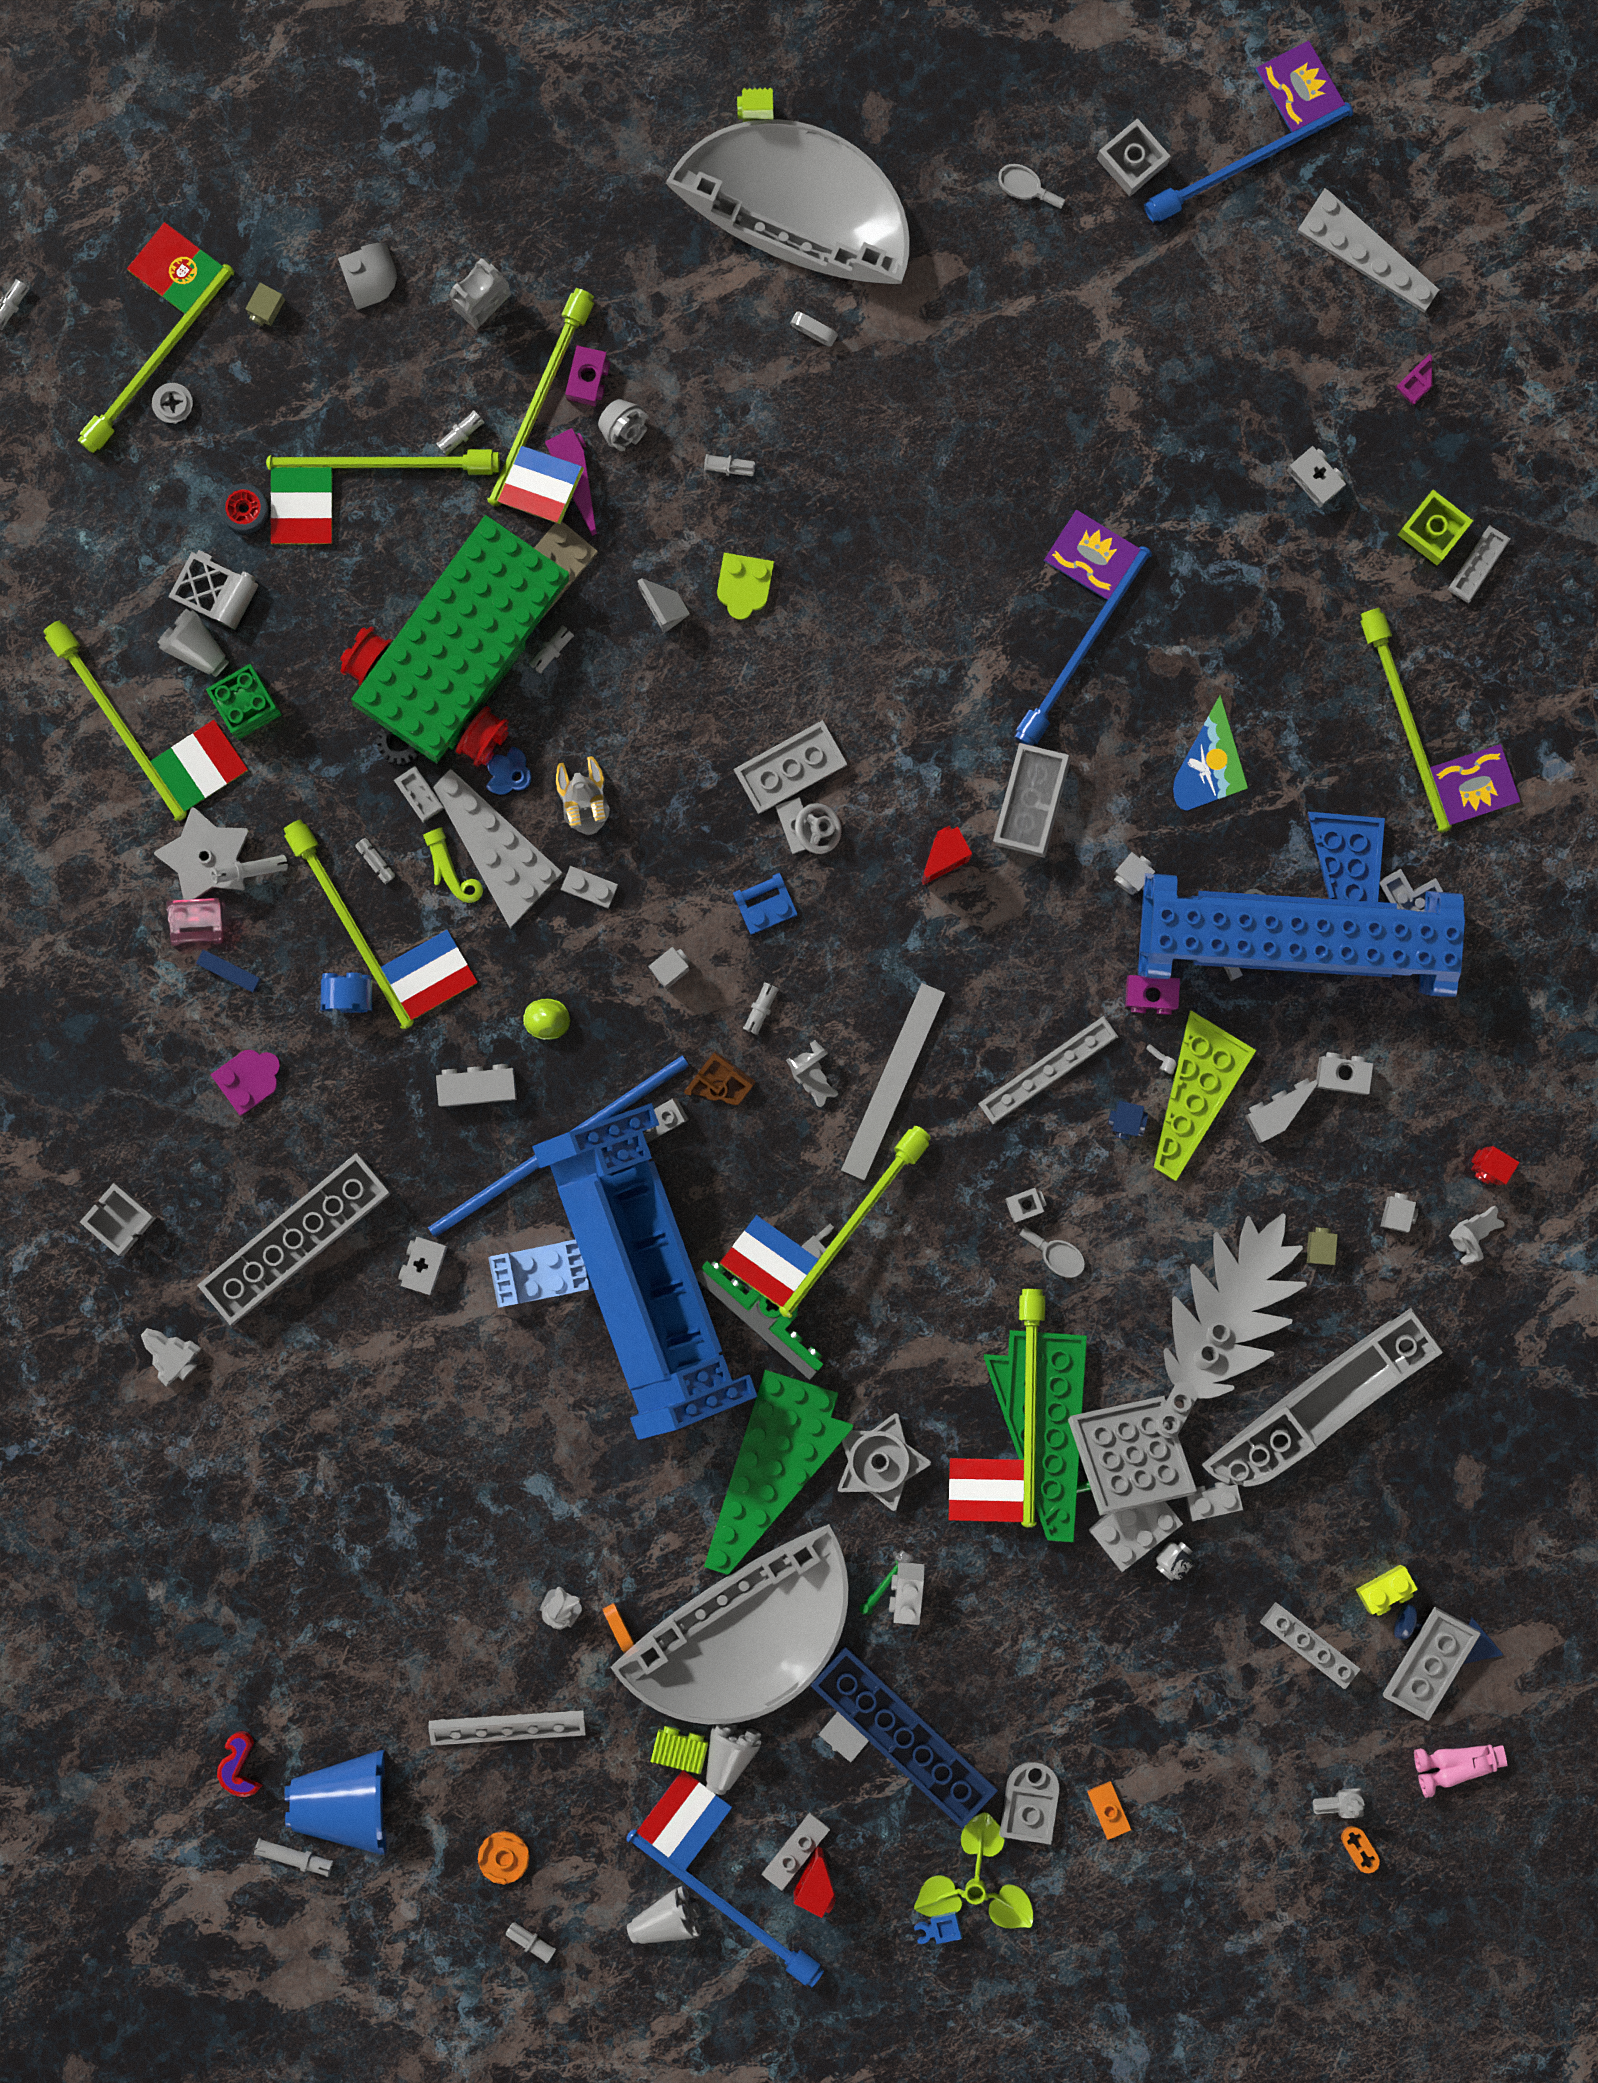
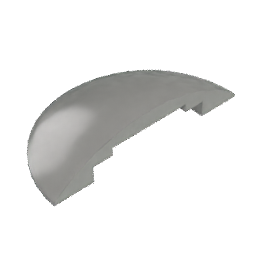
[666,119,909,284]
[611,1525,848,1724]

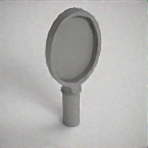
[998,164,1065,209]
[1019,1227,1085,1278]

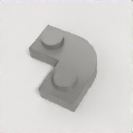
[1379,869,1443,912]

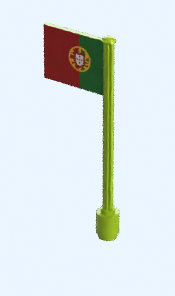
[78,222,234,453]

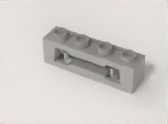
[1260,1602,1361,1689]

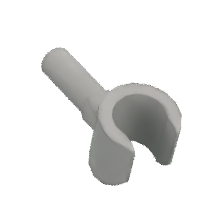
[1146,1044,1177,1075]

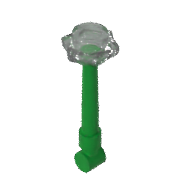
[859,1550,914,1616]

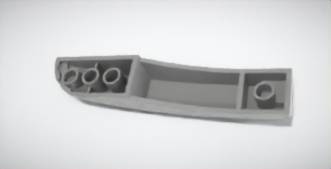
[1202,1307,1443,1486]

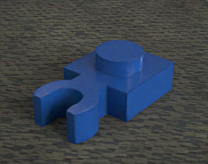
[914,1911,963,1944]

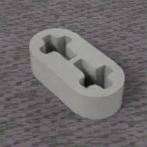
[790,312,838,347]

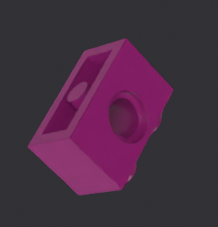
[565,346,611,406]
[1125,975,1180,1015]

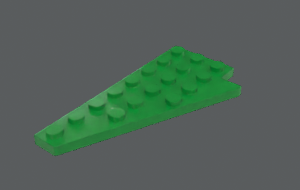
[984,1330,1087,1542]
[704,1370,854,1575]

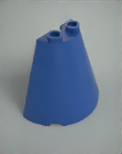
[285,1750,387,1855]

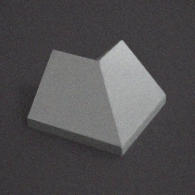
[637,578,689,633]

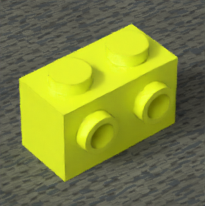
[1356,1565,1418,1616]

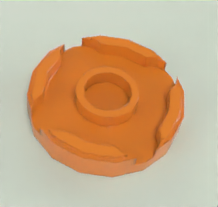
[478,1831,530,1884]

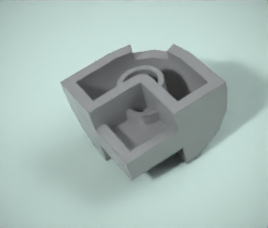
[338,243,397,310]

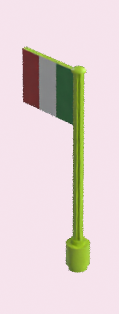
[266,449,500,544]
[43,620,248,821]

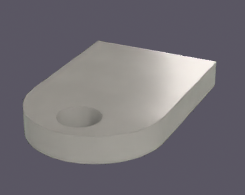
[999,1762,1059,1844]

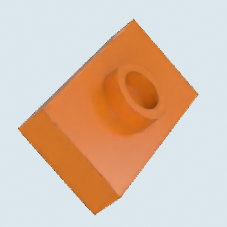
[1087,1781,1131,1840]

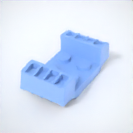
[488,1239,593,1308]

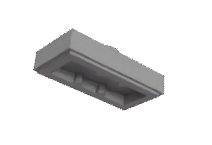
[394,766,444,823]
[775,798,812,854]

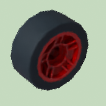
[219,483,269,534]

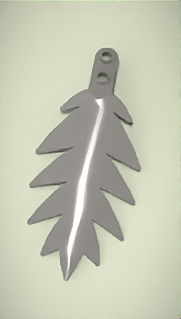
[1155,1214,1307,1438]

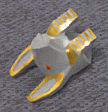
[556,756,610,835]

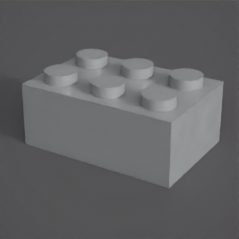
[1088,1501,1183,1572]

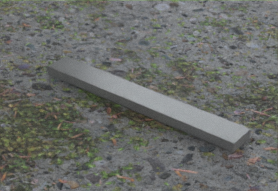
[841,983,945,1180]

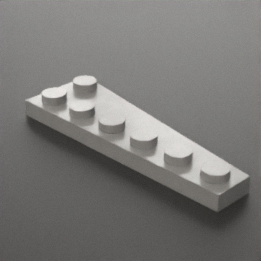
[1297,188,1439,313]

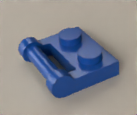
[733,873,797,935]

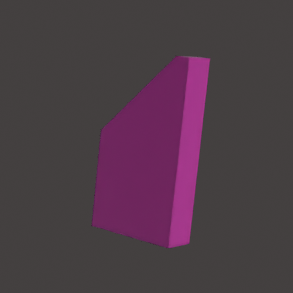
[1395,354,1432,405]

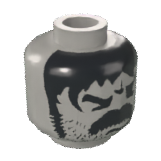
[1156,1542,1194,1581]

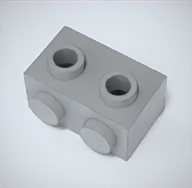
[1185,1481,1243,1521]
[889,1562,924,1625]

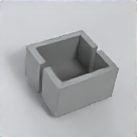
[80,1183,157,1256]

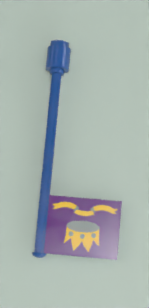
[1144,40,1353,222]
[1015,510,1152,746]

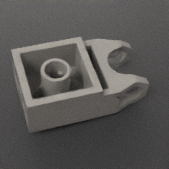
[449,258,511,330]

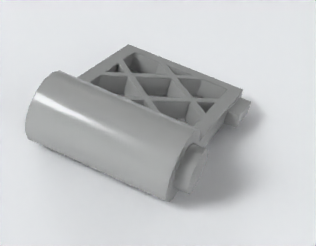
[169,550,259,630]

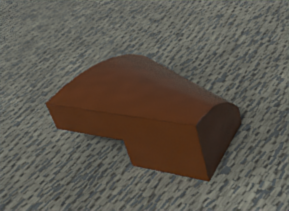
[684,1051,756,1105]

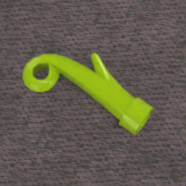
[423,827,483,903]

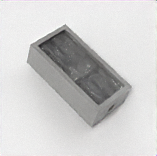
[993,743,1071,858]

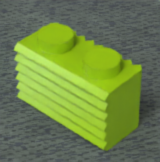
[737,88,773,122]
[651,1726,709,1774]

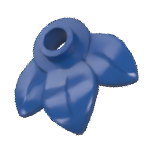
[486,747,531,795]

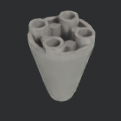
[157,608,229,677]
[706,1723,761,1795]
[627,1886,701,1944]

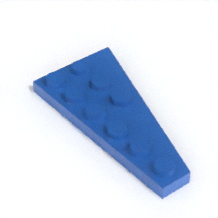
[1307,812,1385,902]

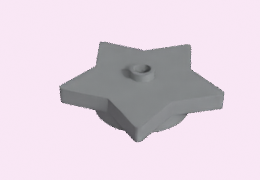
[154,807,249,904]
[838,1413,931,1511]

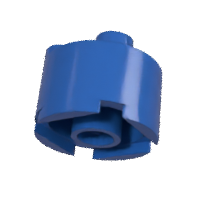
[321,973,372,1013]

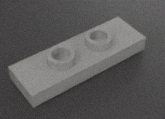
[1447,525,1510,603]
[762,1812,830,1890]

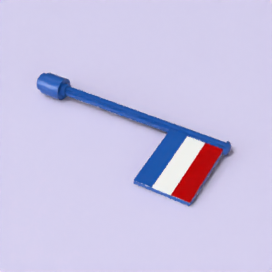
[627,1770,824,1987]

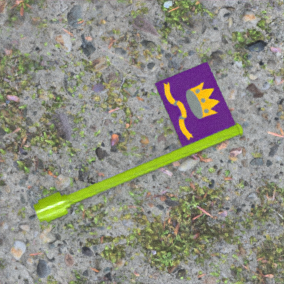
[1360,608,1520,833]

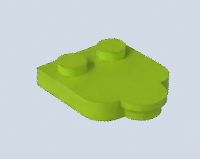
[717,553,774,620]

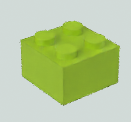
[1397,490,1473,565]

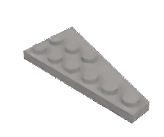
[433,769,562,929]

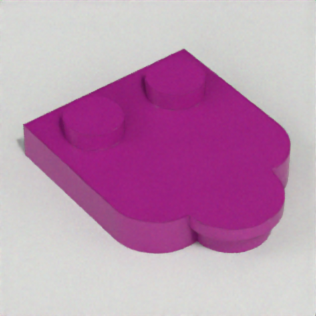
[210,1050,280,1116]

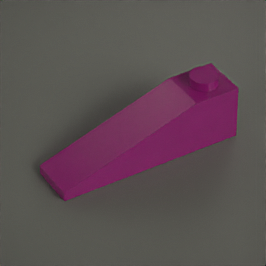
[545,428,597,536]

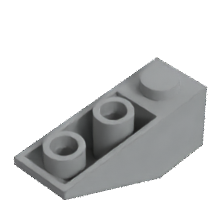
[1245,1078,1318,1143]

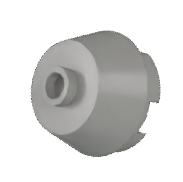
[598,399,649,451]

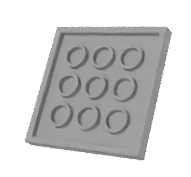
[1068,1396,1197,1516]

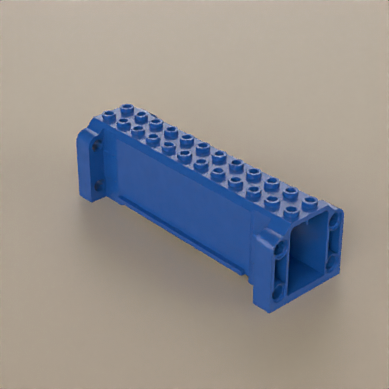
[1138,873,1465,997]
[532,1103,758,1440]

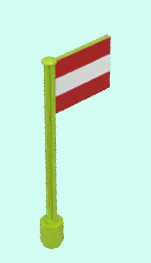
[949,1289,1045,1527]

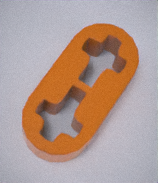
[603,1603,635,1653]
[1341,1826,1379,1873]

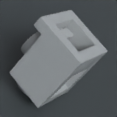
[1005,1188,1046,1223]

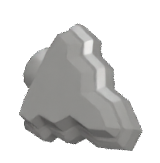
[141,1328,201,1387]

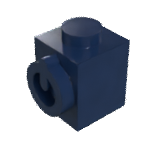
[1108,1101,1148,1141]

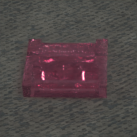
[167,898,223,946]

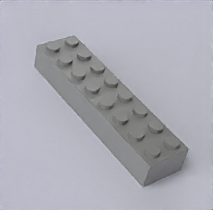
[197,1153,392,1325]

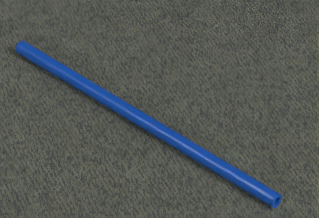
[428,1056,689,1238]

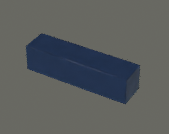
[196,950,262,993]

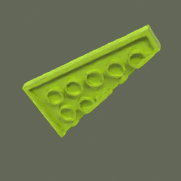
[1153,1010,1256,1181]

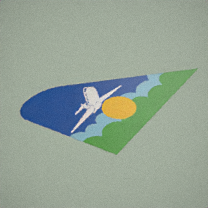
[1173,696,1248,810]

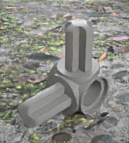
[1313,1789,1364,1818]

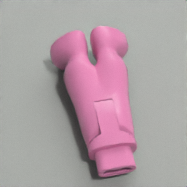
[1414,1745,1507,1798]

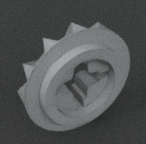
[152,383,193,424]

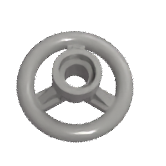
[795,803,841,854]

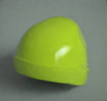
[524,999,570,1040]

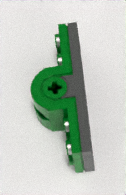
[695,1261,823,1380]

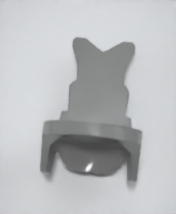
[786,1040,838,1107]
[1449,1206,1505,1265]
[539,1587,582,1630]

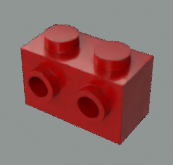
[1471,1146,1519,1185]

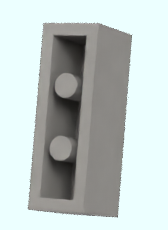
[436,1064,517,1107]

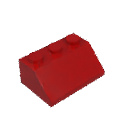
[921,826,972,885]
[794,1845,836,1918]

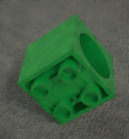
[206,664,282,740]

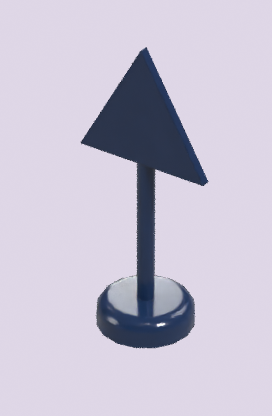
[1394,1604,1503,1664]

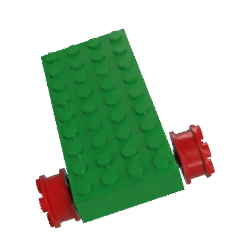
[340,515,569,767]

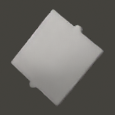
[818,1712,868,1762]

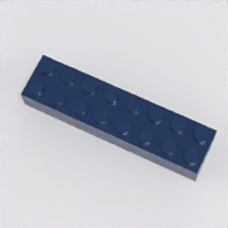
[810,1645,998,1829]

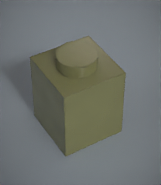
[245,283,285,326]
[1306,1227,1337,1265]

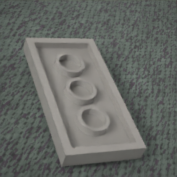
[734,720,847,815]
[1383,1607,1481,1721]

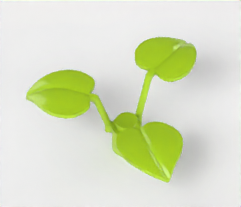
[914,1812,1033,1928]

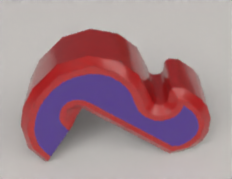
[217,1731,262,1797]

